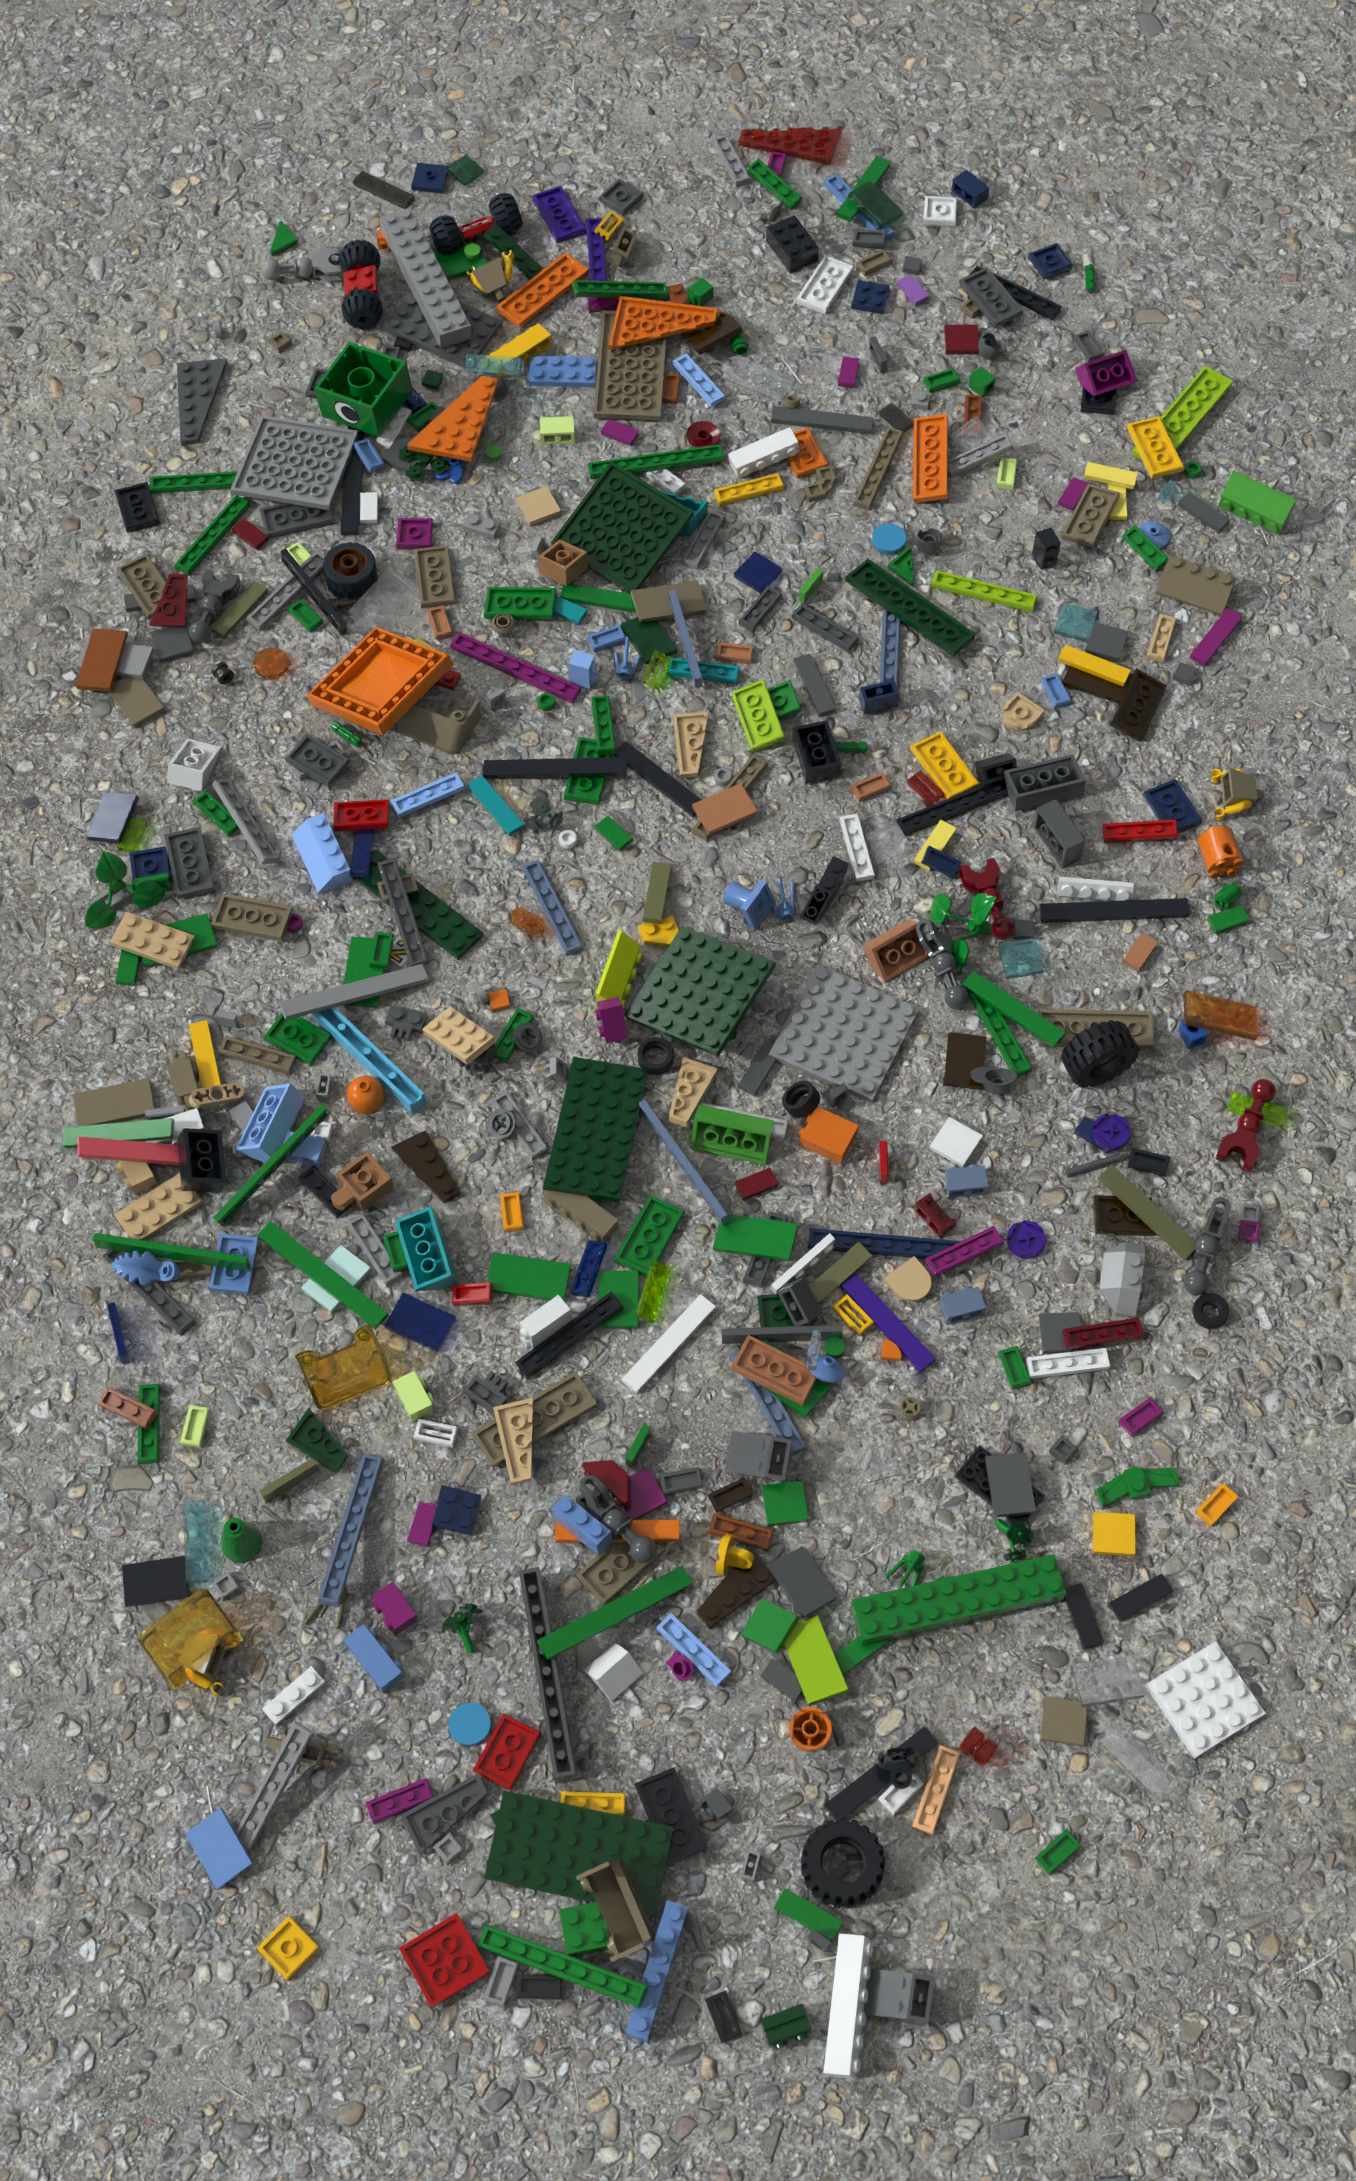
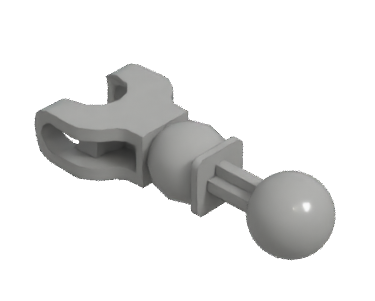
[261,248,344,283]

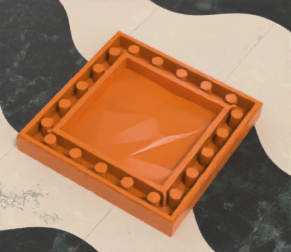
[307,627,453,736]

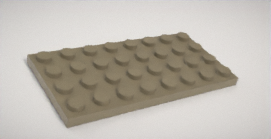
[593,311,667,421]

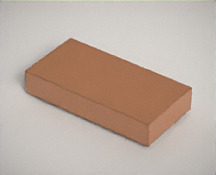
[426,605,453,640]
[716,642,753,664]
[851,772,891,802]
[1122,933,1158,972]

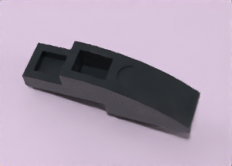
[800,856,850,925]

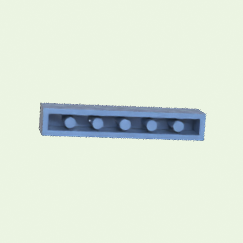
[626,1900,688,2044]

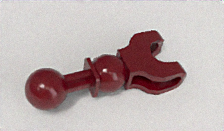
[959,858,1015,940]
[1215,1079,1276,1173]

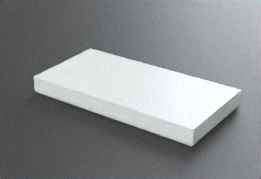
[796,255,854,315]

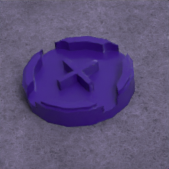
[1091,1114,1131,1151]
[1006,1220,1046,1259]

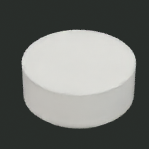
[559,830,577,849]

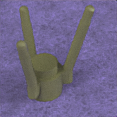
[303,1587,349,1628]

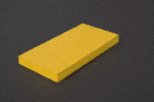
[1127,416,1184,479]
[910,731,979,800]

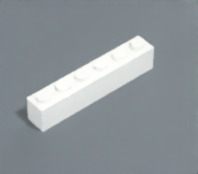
[824,1934,873,2079]

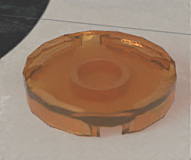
[253,647,289,680]

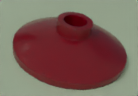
[686,421,720,448]

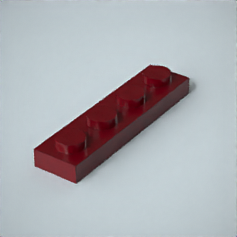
[1062,1317,1144,1350]

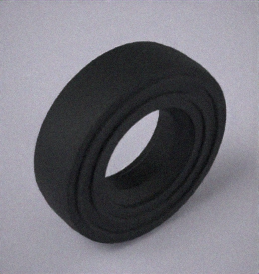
[1192,1293,1229,1329]

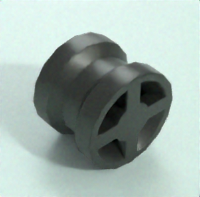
[212,662,234,685]

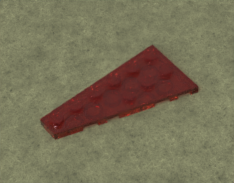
[739,126,843,165]

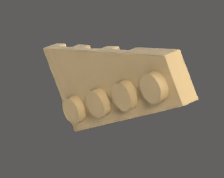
[669,1057,718,1127]

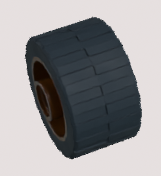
[323,542,378,601]

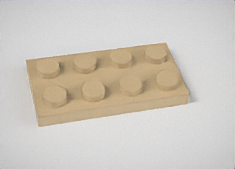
[110,912,195,970]
[422,1007,496,1065]
[114,1173,203,1240]

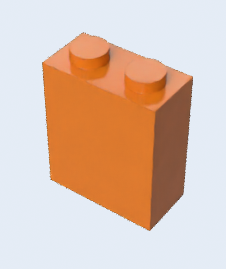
[798,1107,859,1164]

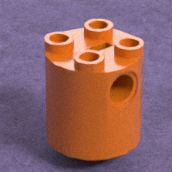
[1197,826,1244,879]

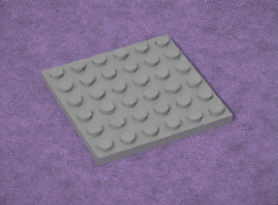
[230,415,359,510]
[769,964,920,1103]

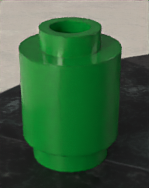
[729,331,749,356]
[1214,883,1242,909]

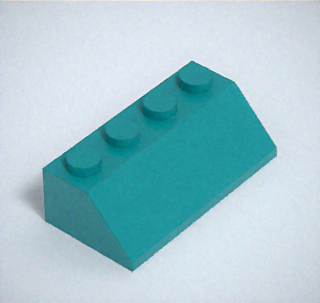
[395,1206,459,1291]

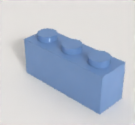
[551,1494,613,1556]
[343,1624,404,1693]

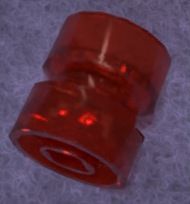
[958,1726,999,1768]

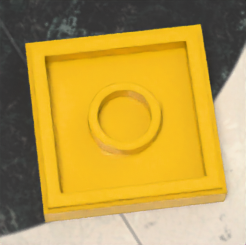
[1093,1512,1135,1556]
[257,1916,320,1981]

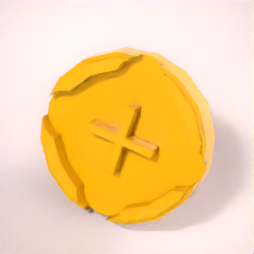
[716,1534,754,1576]

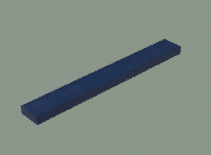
[808,1228,961,1259]

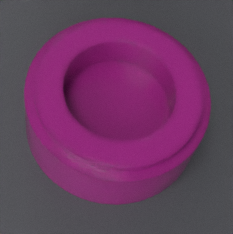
[286,914,303,933]

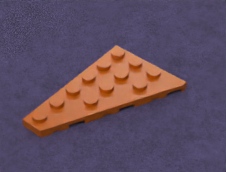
[608,296,718,350]
[407,376,499,462]

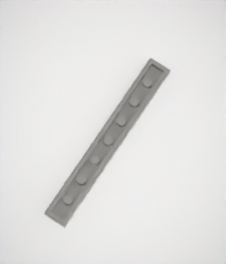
[279,964,429,1020]

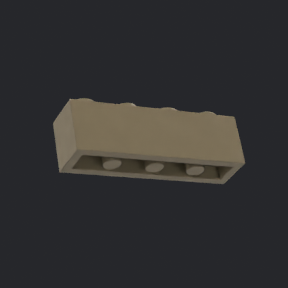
[543,1190,619,1245]

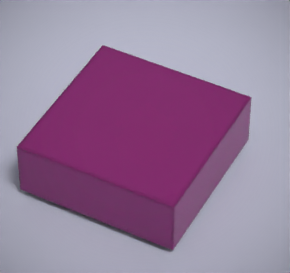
[1237,1220,1261,1242]

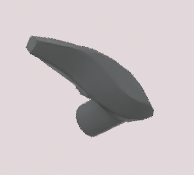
[760,201,784,221]

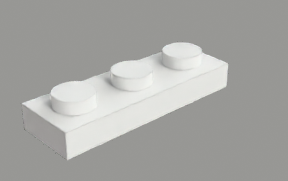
[375,407,412,450]
[262,1666,325,1726]

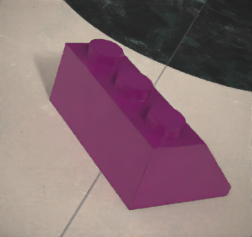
[1075,350,1137,396]

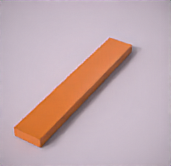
[555,1520,680,1543]

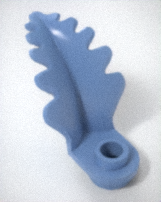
[111,1251,180,1286]

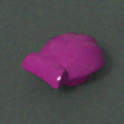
[666,1650,694,1681]

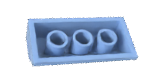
[292,813,353,894]
[235,1084,305,1162]

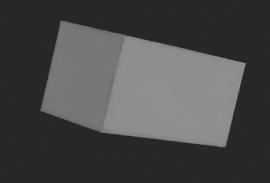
[315,1073,332,1101]
[740,1850,761,1883]

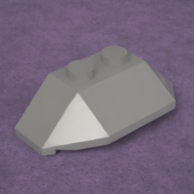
[1099,1241,1145,1318]

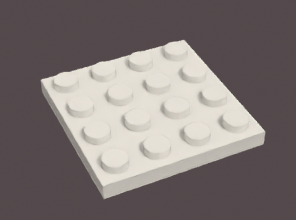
[1145,1641,1266,1759]

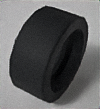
[637,1037,674,1075]
[782,1081,820,1118]

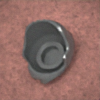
[978,331,1005,360]
[915,528,942,554]

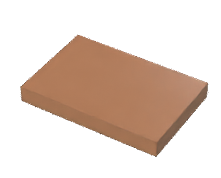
[692,783,758,835]

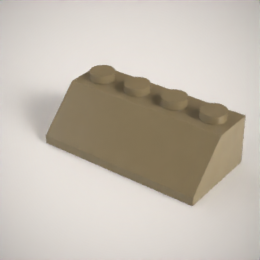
[1156,555,1237,616]

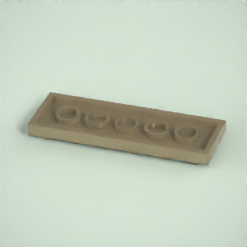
[1038,1009,1154,1049]
[472,1371,597,1468]

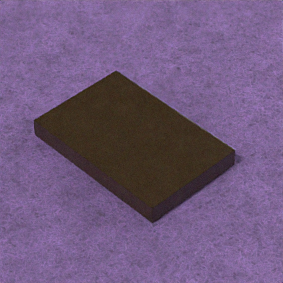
[686,314,743,355]
[943,1032,987,1090]
[1093,1195,1155,1236]

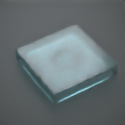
[1054,603,1097,642]
[998,938,1044,979]

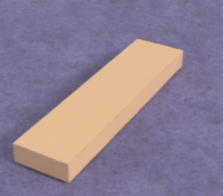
[912,1745,960,1836]

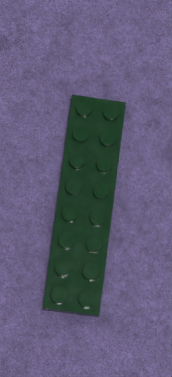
[845,558,976,657]
[351,849,483,960]

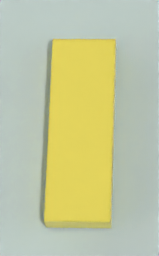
[1083,462,1138,489]
[1107,484,1127,520]
[914,820,956,871]

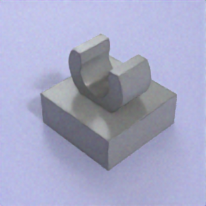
[528,537,550,560]
[545,1057,567,1082]

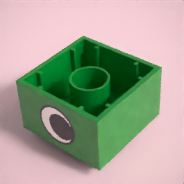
[314,342,413,437]

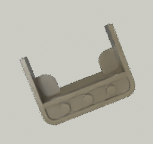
[396,698,482,755]
[576,1856,655,1962]

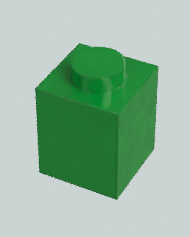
[688,278,714,306]
[968,366,996,398]

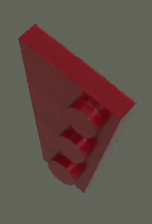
[150,574,188,627]

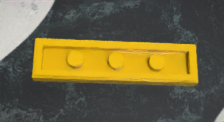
[714,473,784,506]
[1058,644,1131,687]
[189,1020,221,1088]

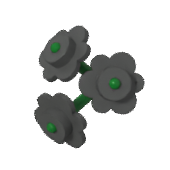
[523,796,563,831]

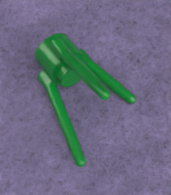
[885,1550,925,1587]

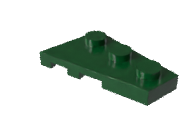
[285,1408,348,1474]

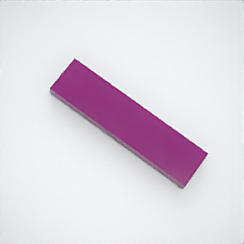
[1190,608,1242,666]
[925,1226,1004,1278]

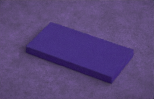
[532,186,586,243]

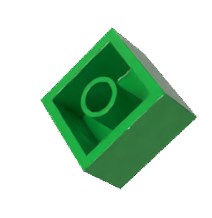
[559,1902,609,1957]

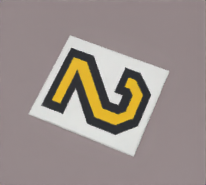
[390,935,408,966]

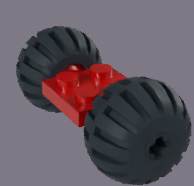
[429,193,523,255]
[340,239,383,329]

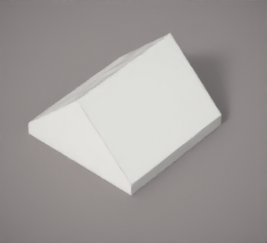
[583,1643,643,1702]

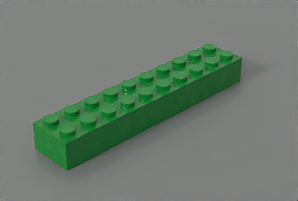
[850,1554,1066,1646]

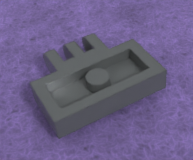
[385,1005,428,1041]
[463,1371,508,1415]

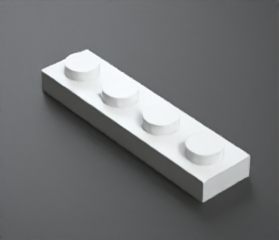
[839,814,874,882]
[1057,877,1134,901]
[771,1233,835,1294]
[1026,1348,1110,1379]

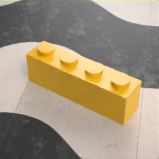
[487,323,552,378]

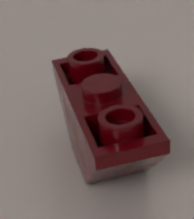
[581,1460,631,1510]

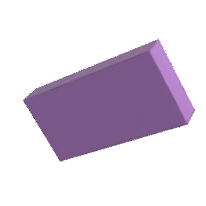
[897,274,929,306]

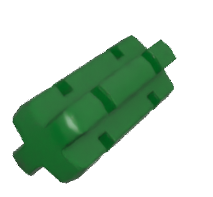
[1085,264,1096,293]
[331,721,362,747]
[835,742,867,752]

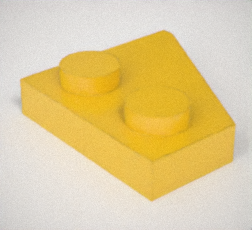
[638,915,679,947]

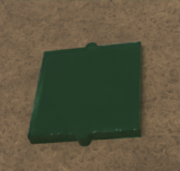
[446,155,484,186]

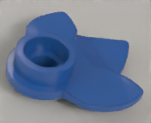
[436,457,464,484]

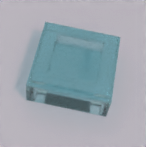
[1158,480,1176,504]

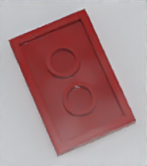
[333,799,389,831]
[473,1713,541,1791]

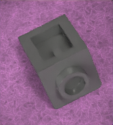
[821,1083,848,1109]

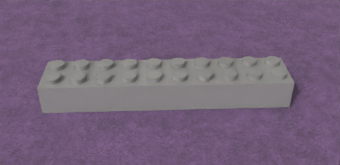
[379,208,472,349]

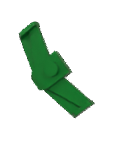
[1094,1467,1180,1509]

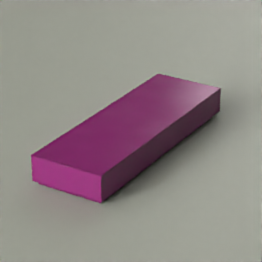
[366,1778,433,1824]

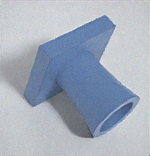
[724,880,776,930]

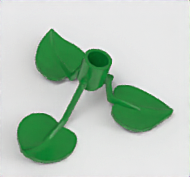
[85,851,166,928]
[930,893,997,974]

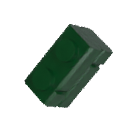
[760,2004,812,2050]

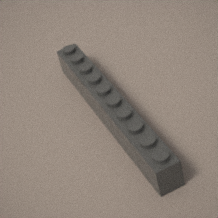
[519,1567,576,1784]

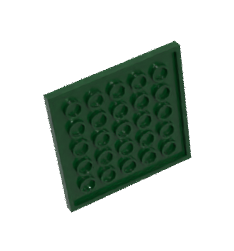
[551,461,694,594]
[624,926,776,1057]

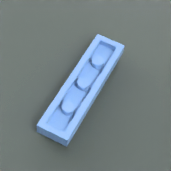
[673,353,725,407]
[391,772,465,818]
[656,1613,731,1688]

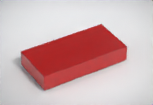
[878,1141,889,1184]
[452,1282,493,1306]

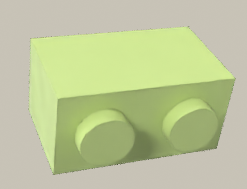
[540,416,575,445]
[392,1371,435,1422]

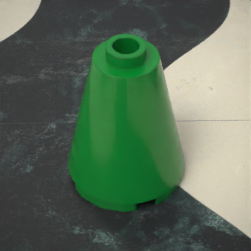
[220,1518,262,1563]

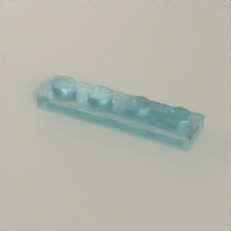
[465,354,525,376]
[183,1500,208,1583]

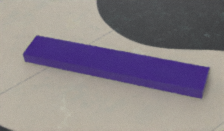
[586,218,607,281]
[841,1273,936,1373]

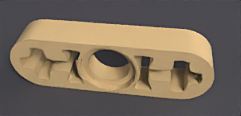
[189,1083,244,1109]

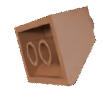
[862,919,929,982]

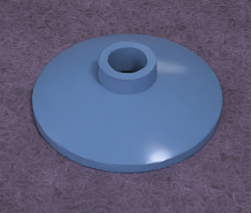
[1138,521,1170,549]
[807,1354,845,1383]

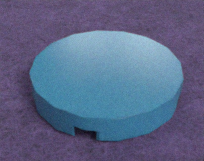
[872,523,906,554]
[448,1702,491,1747]

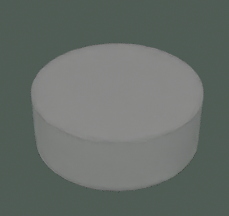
[213,321,224,338]
[714,768,732,786]
[473,985,489,1004]

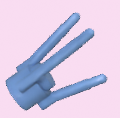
[614,637,641,680]
[772,877,796,921]

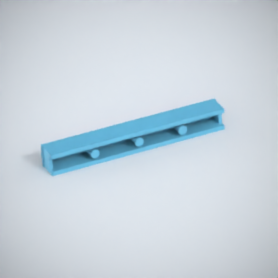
[312,1007,426,1114]

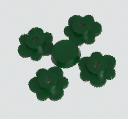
[399,445,449,481]

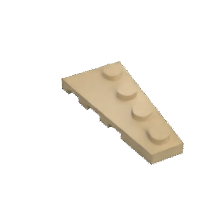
[673,712,708,778]
[493,1398,533,1486]

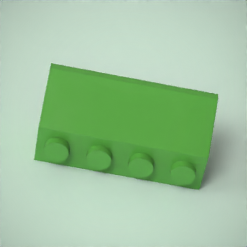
[1219,471,1296,535]
[690,1105,775,1165]

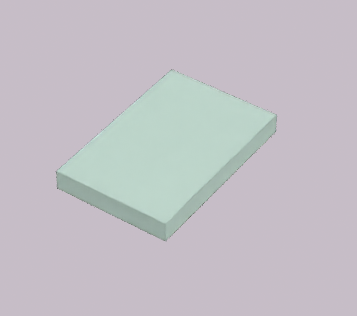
[301,1245,371,1313]

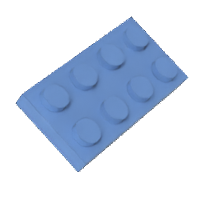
[529,356,597,387]

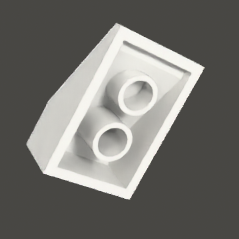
[167,738,221,791]

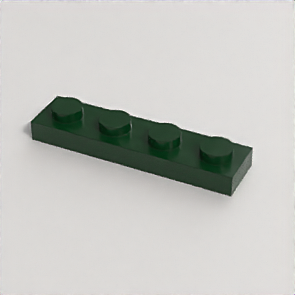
[484,223,543,280]

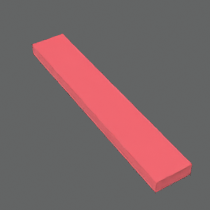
[77,1137,179,1165]

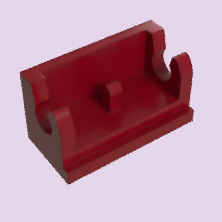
[914,1193,957,1238]

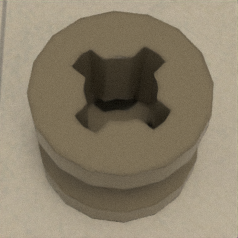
[900,1397,921,1421]

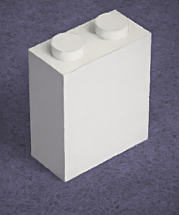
[519,1295,572,1349]

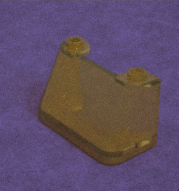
[295,1324,391,1410]
[138,1589,243,1691]

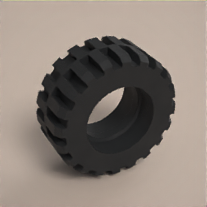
[1061,1020,1139,1087]
[801,1818,885,1909]

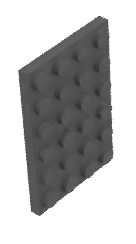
[383,291,502,370]

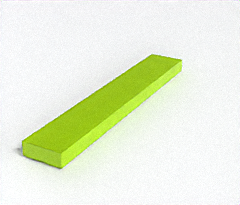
[931,570,1037,612]

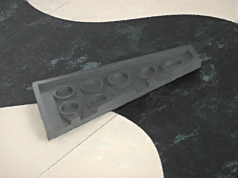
[177,358,228,445]

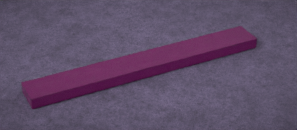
[450,632,581,704]

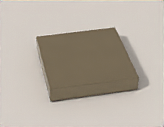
[1040,1696,1088,1747]

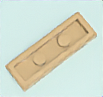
[1146,614,1177,663]

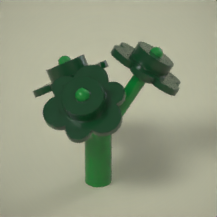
[995,1519,1034,1563]
[442,1603,482,1653]

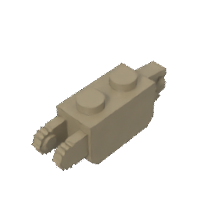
[608,225,637,272]
[168,1050,202,1111]
[265,1733,343,1767]

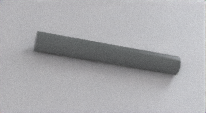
[1065,1153,1122,1177]

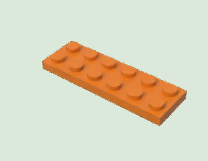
[496,252,589,328]
[913,414,948,503]

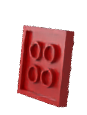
[399,1913,490,2009]

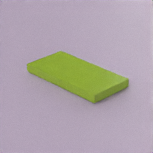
[731,679,786,752]
[783,1616,848,1707]

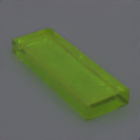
[1226,1092,1288,1128]
[635,1261,671,1323]

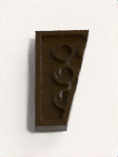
[391,1130,461,1203]
[697,1546,776,1629]

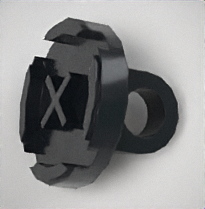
[877,1747,921,1789]

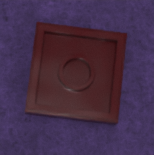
[944,325,979,354]

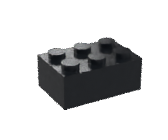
[766,215,819,273]
[792,720,841,783]
[177,1128,226,1193]

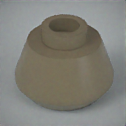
[491,614,515,637]

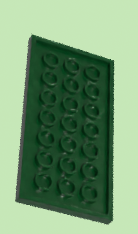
[543,1057,648,1203]
[484,1790,674,1917]

